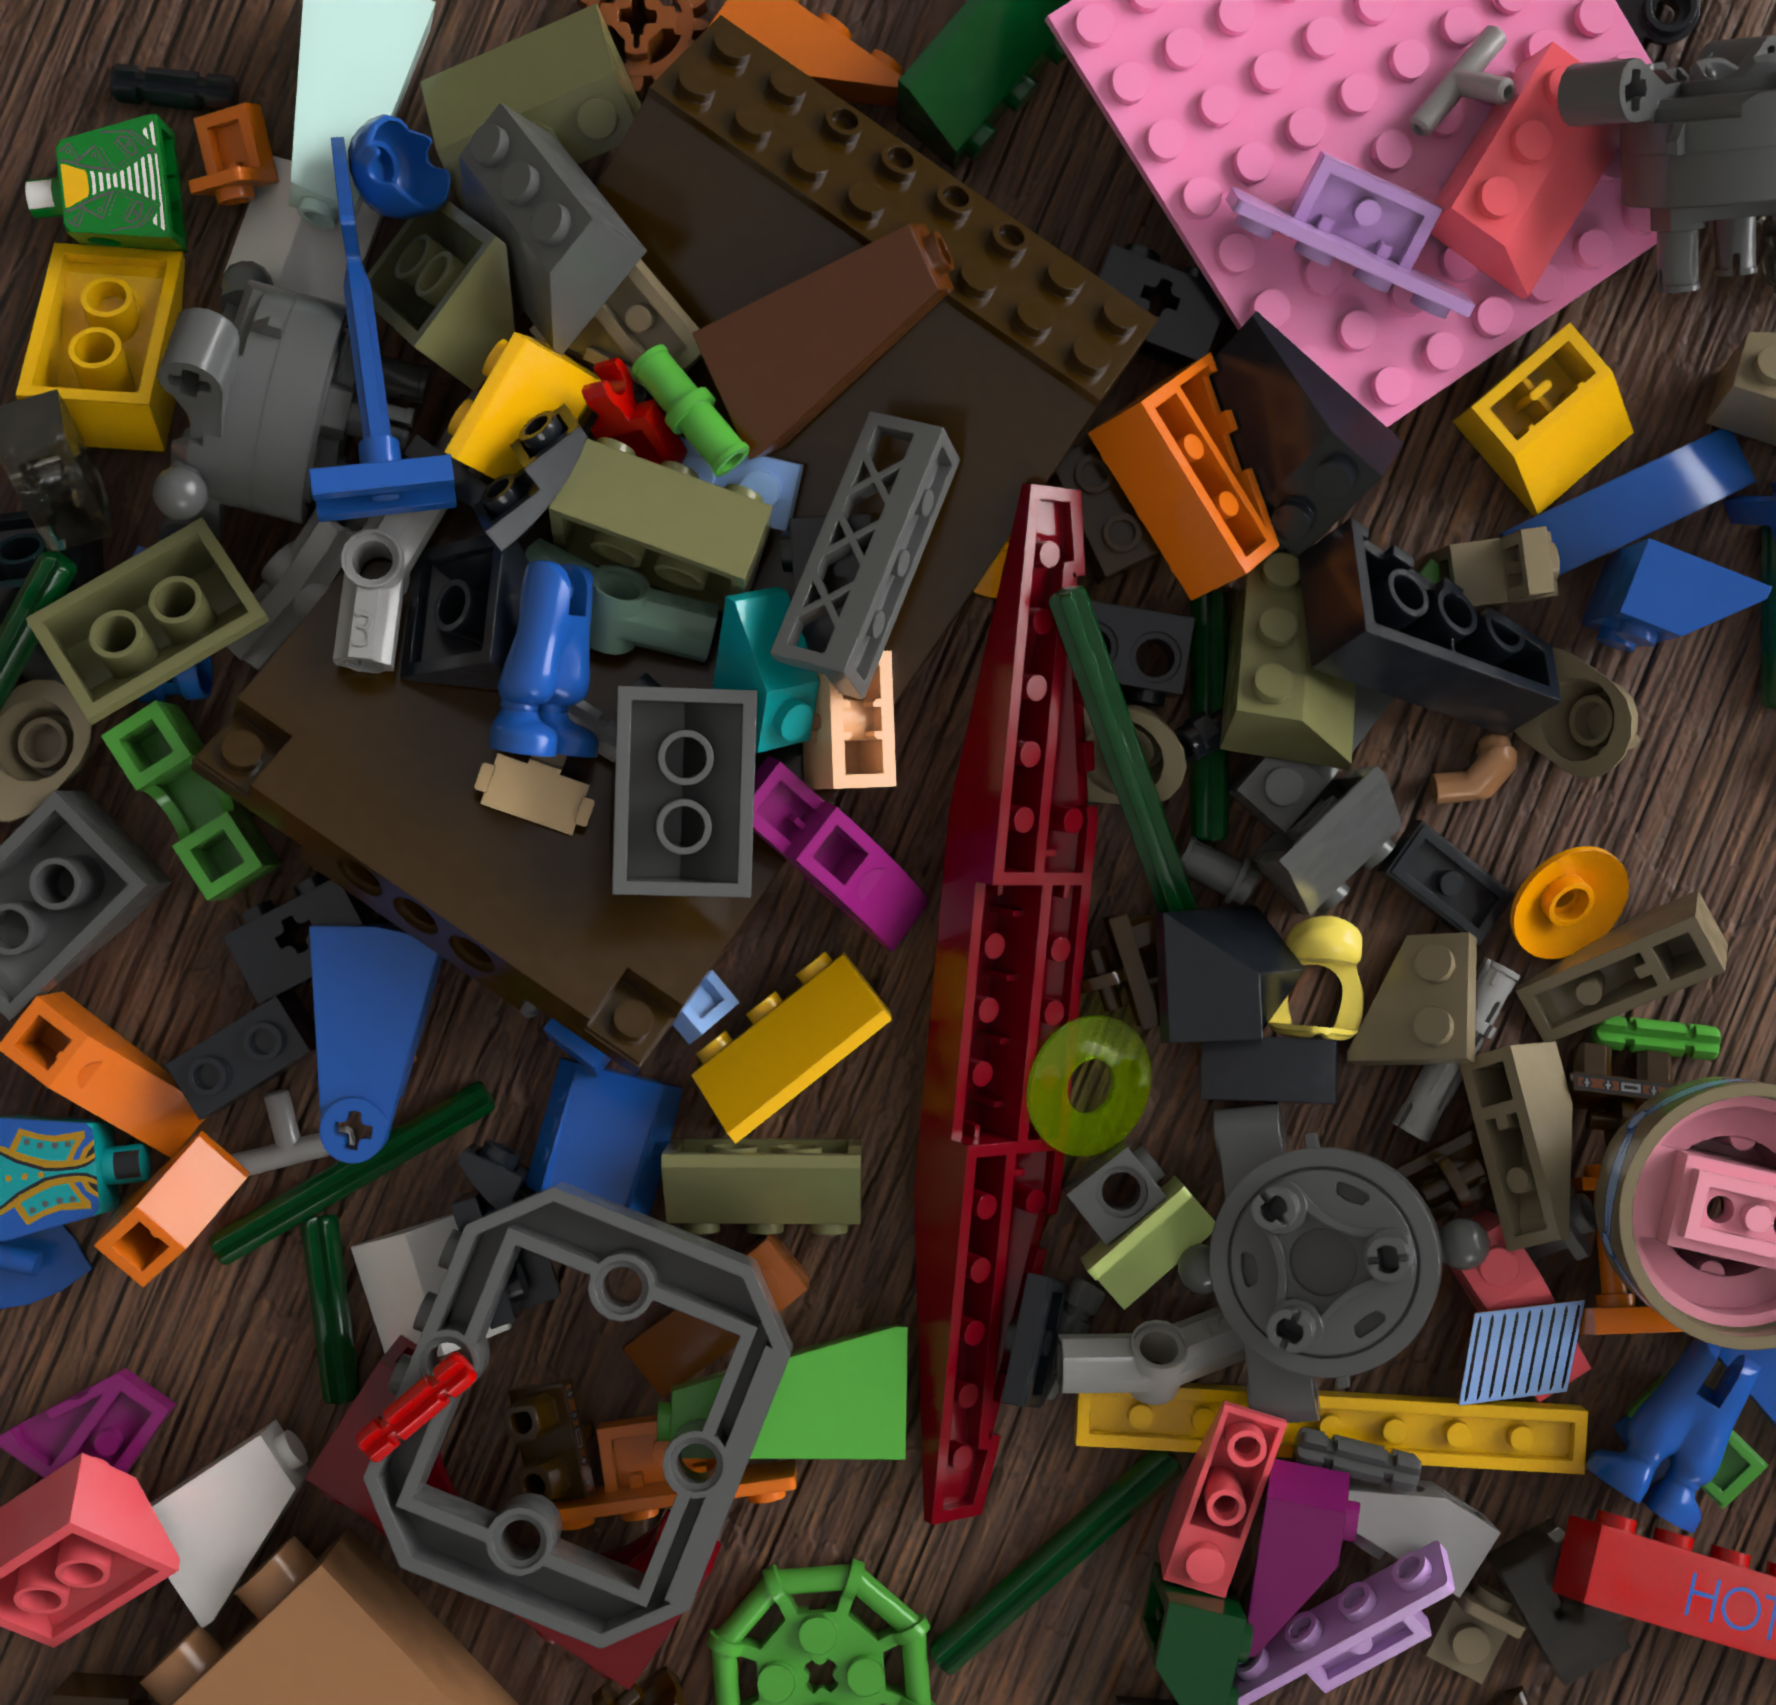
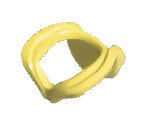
[1268,916,1364,1041]

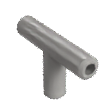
[1409,25,1515,137]
[230,1088,356,1176]

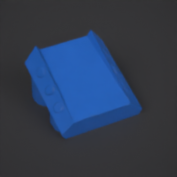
[525,1057,684,1216]

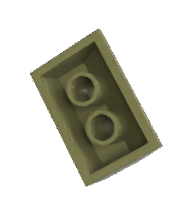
[420,3,641,210]
[367,200,515,392]
[549,437,773,615]
[25,517,270,725]
[1220,549,1356,770]
[661,1138,861,1235]

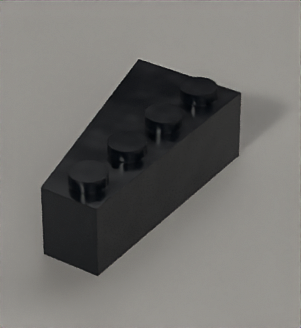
[1298,517,1562,735]

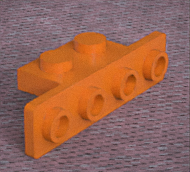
[554,1415,798,1531]

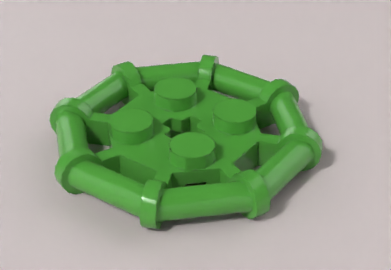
[706,1558,936,1705]

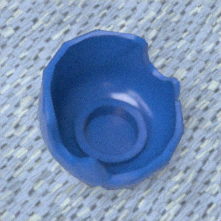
[348,114,452,219]

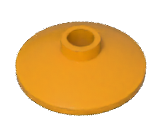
[1510,846,1629,959]

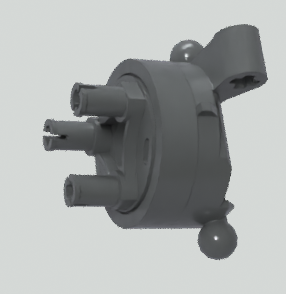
[1558,35,1776,293]
[152,261,431,542]
[1177,1102,1490,1423]

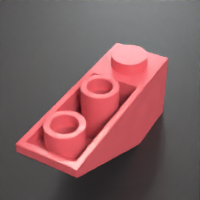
[1158,1400,1288,1598]

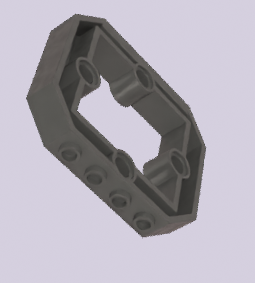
[362,1181,793,1649]

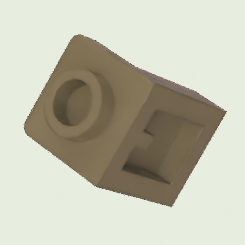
[1420,1583,1526,1684]

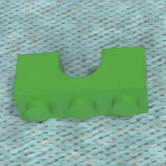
[101,700,282,901]

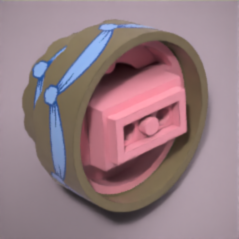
[1594,1076,1776,1350]

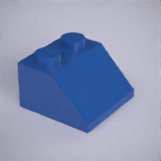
[1580,538,1772,652]

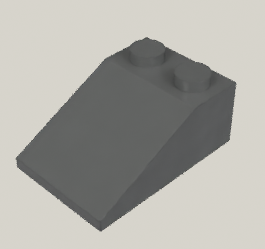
[1248,766,1403,915]
[0,790,173,1022]

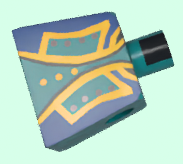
[0,1114,151,1242]

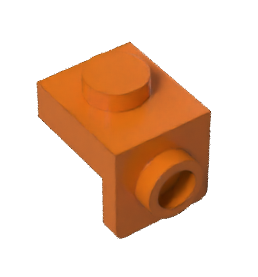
[188,102,279,206]

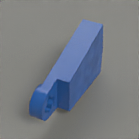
[309,923,443,1163]

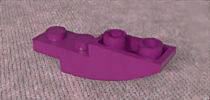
[753,756,930,952]

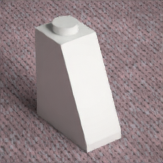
[150,1420,310,1628]

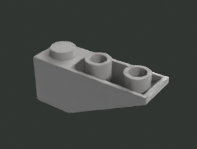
[1348,1477,1501,1598]

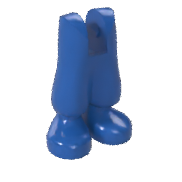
[488,560,599,758]
[1585,1337,1762,1533]

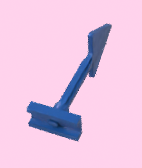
[309,137,457,522]

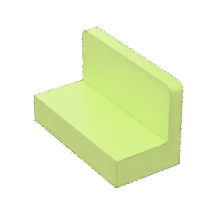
[1080,1176,1215,1310]

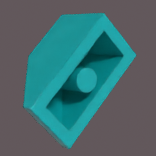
[712,586,820,753]

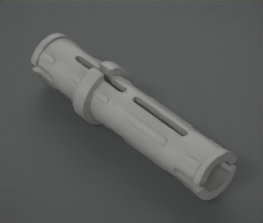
[1391,956,1521,1143]

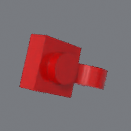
[581,357,688,465]

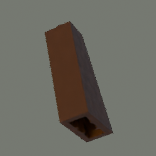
[692,224,954,460]

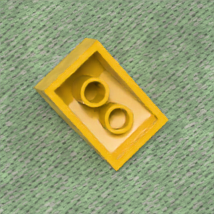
[15,242,185,452]

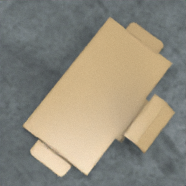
[474,753,595,835]

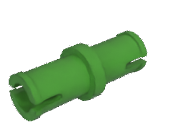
[631,344,749,477]

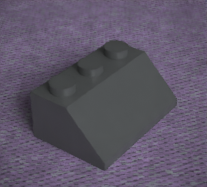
[459,102,647,355]
[612,686,757,898]

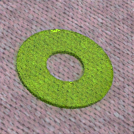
[1027,1015,1151,1156]

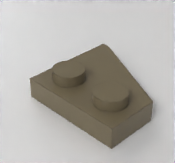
[529,259,703,387]
[1347,932,1477,1066]

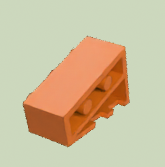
[1088,352,1280,601]

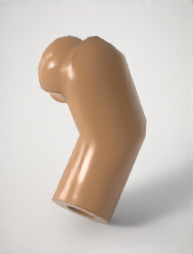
[1430,733,1517,805]

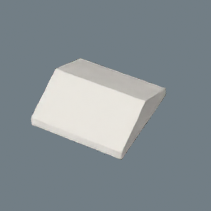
[224,156,384,305]
[351,1213,512,1357]

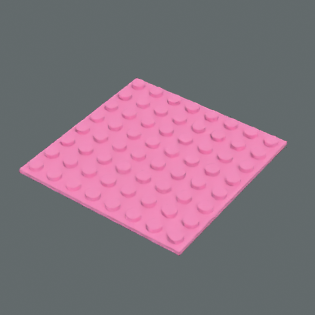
[1045,0,1657,427]

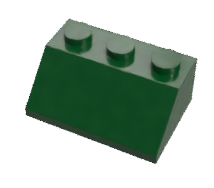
[897,0,1071,170]

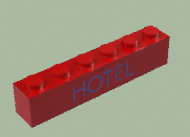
[1552,1509,1776,1661]

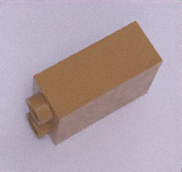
[139,1527,519,1705]

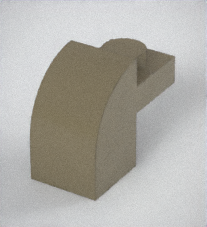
[1431,526,1560,610]

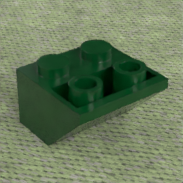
[1140,1562,1253,1705]

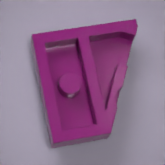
[0,1368,177,1478]

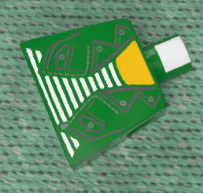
[25,114,189,253]

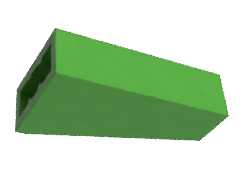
[657,1324,908,1460]

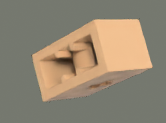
[802,651,896,789]

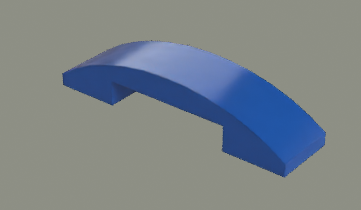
[1499,428,1756,575]

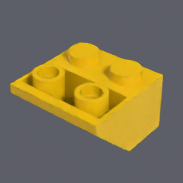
[1452,322,1634,517]
[444,332,601,479]

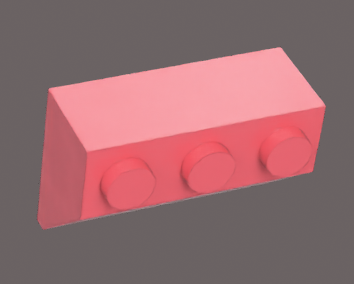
[1430,41,1620,300]
[0,1453,180,1648]

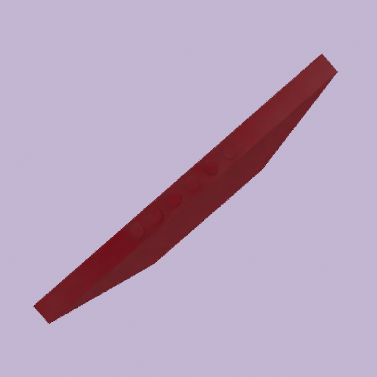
[914,483,1098,1525]

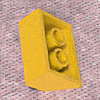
[691,951,892,1144]

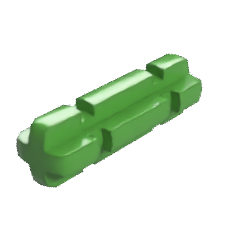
[1591,1016,1721,1061]

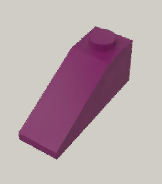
[1247,1459,1360,1658]

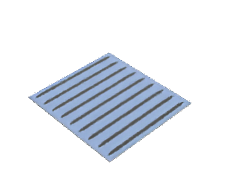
[1458,1300,1585,1405]

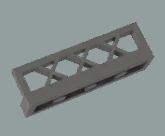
[770,411,960,700]

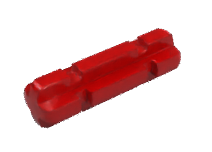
[355,1352,477,1463]

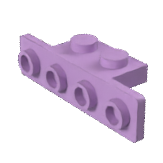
[1226,150,1475,319]
[1232,1541,1455,1705]

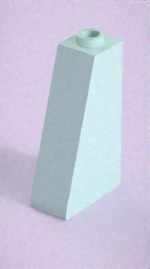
[289,0,436,229]

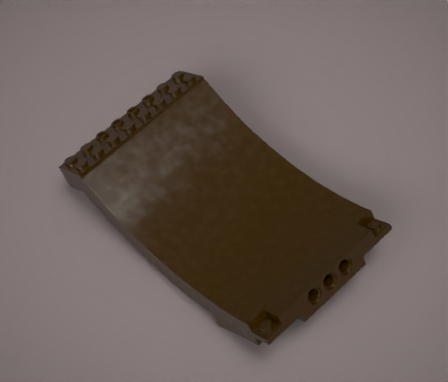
[191,15,1159,1076]

